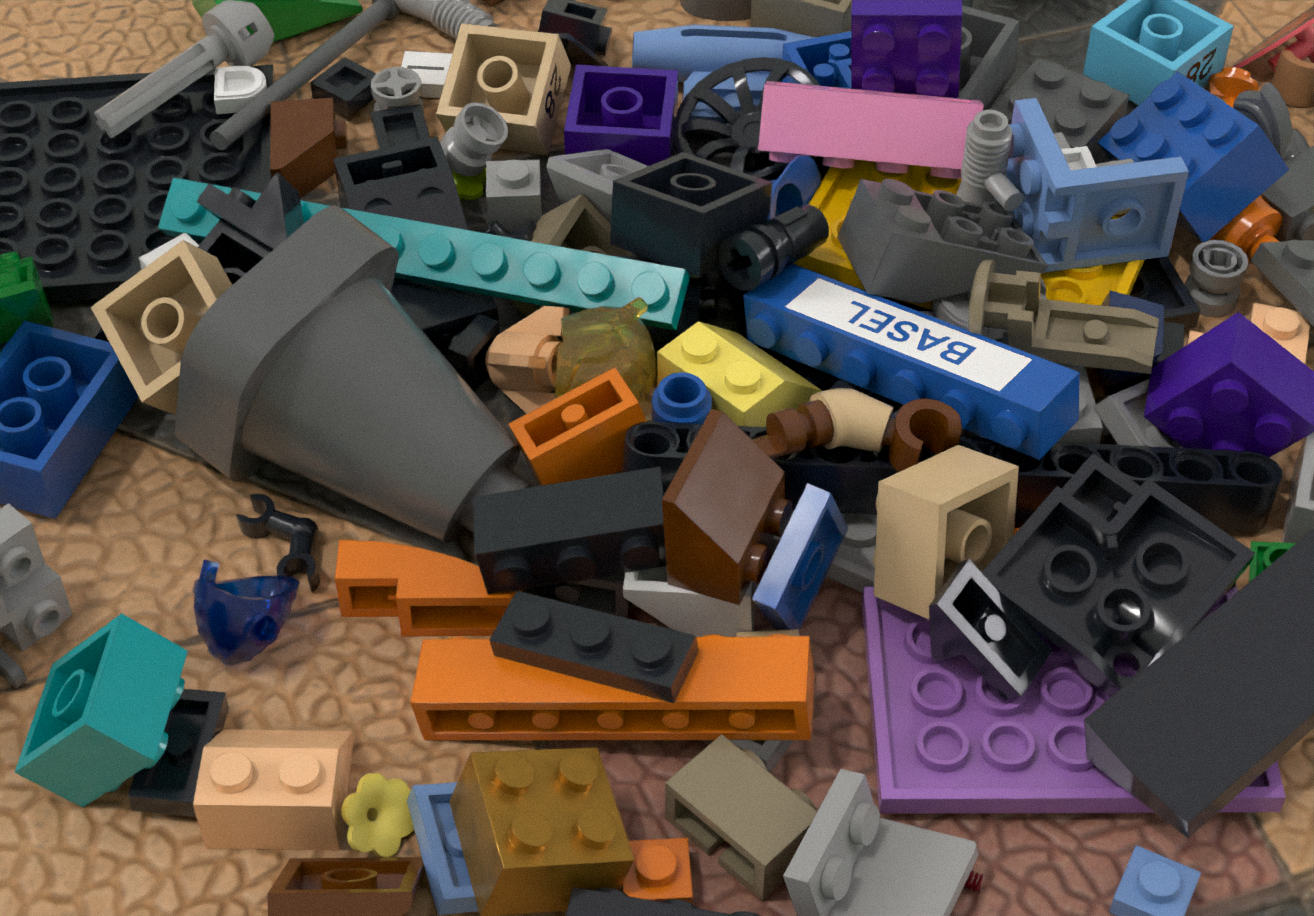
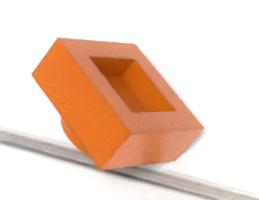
[622,838,693,904]

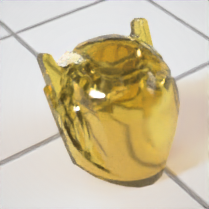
[555,297,656,404]

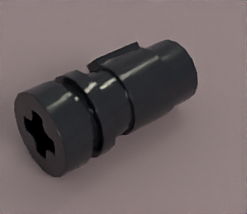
[718,204,829,291]

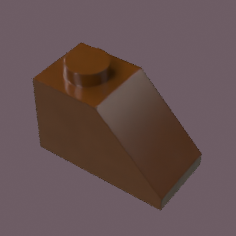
[270,98,348,199]

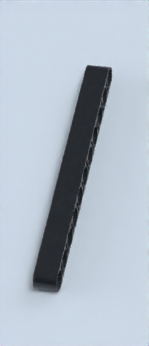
[621,422,1282,532]

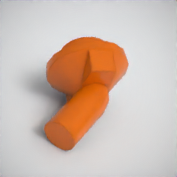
[1208,67,1259,108]

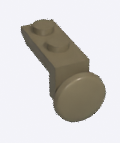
[968,260,1159,374]

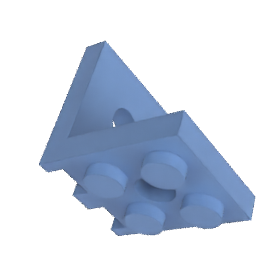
[1006,98,1189,272]

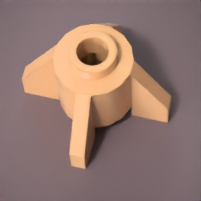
[485,306,592,414]

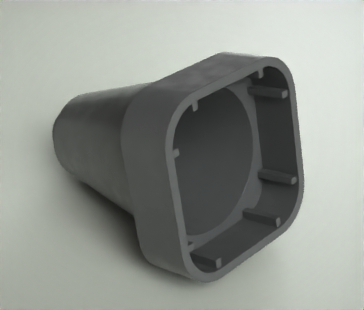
[175,205,531,543]

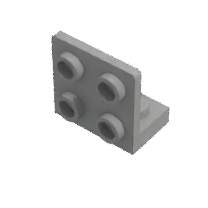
[783,769,979,916]

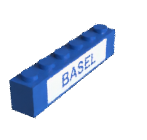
[743,264,1080,460]

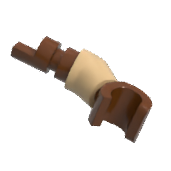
[752,388,962,472]

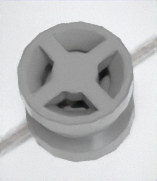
[371,67,424,114]

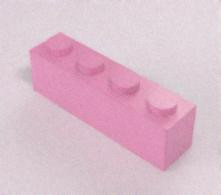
[758,81,984,179]

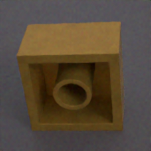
[449,747,635,916]

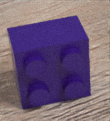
[851,0,962,98]
[564,65,678,166]
[1143,312,1314,457]

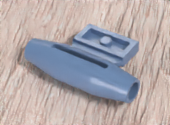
[632,24,816,124]

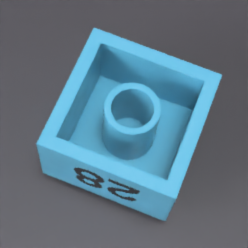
[1083,0,1234,105]

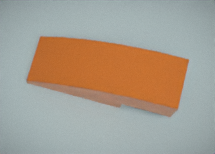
[335,540,524,637]

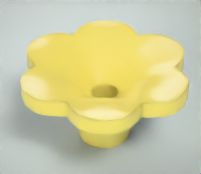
[341,773,414,857]

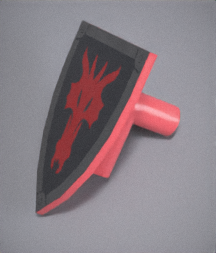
[1232,6,1314,72]

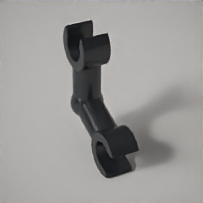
[236,494,320,593]

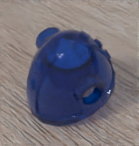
[192,559,300,666]

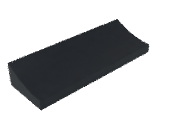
[1084,529,1314,838]

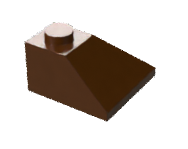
[267,857,426,916]

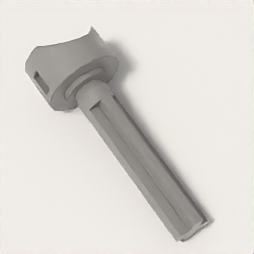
[94,0,274,138]

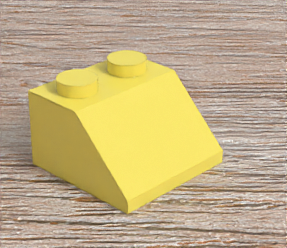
[657,321,822,427]

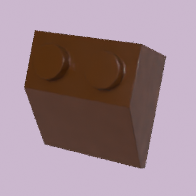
[662,409,792,606]

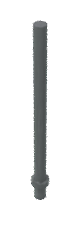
[210,0,401,150]

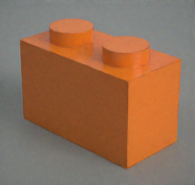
[508,367,647,486]

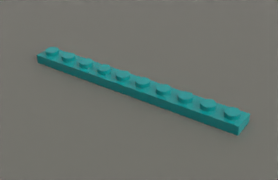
[158,178,690,330]

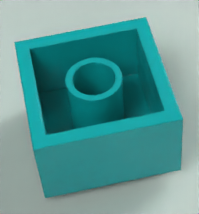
[14,613,188,807]

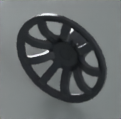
[673,57,820,180]

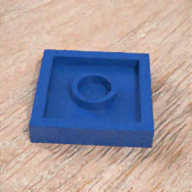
[752,483,848,631]

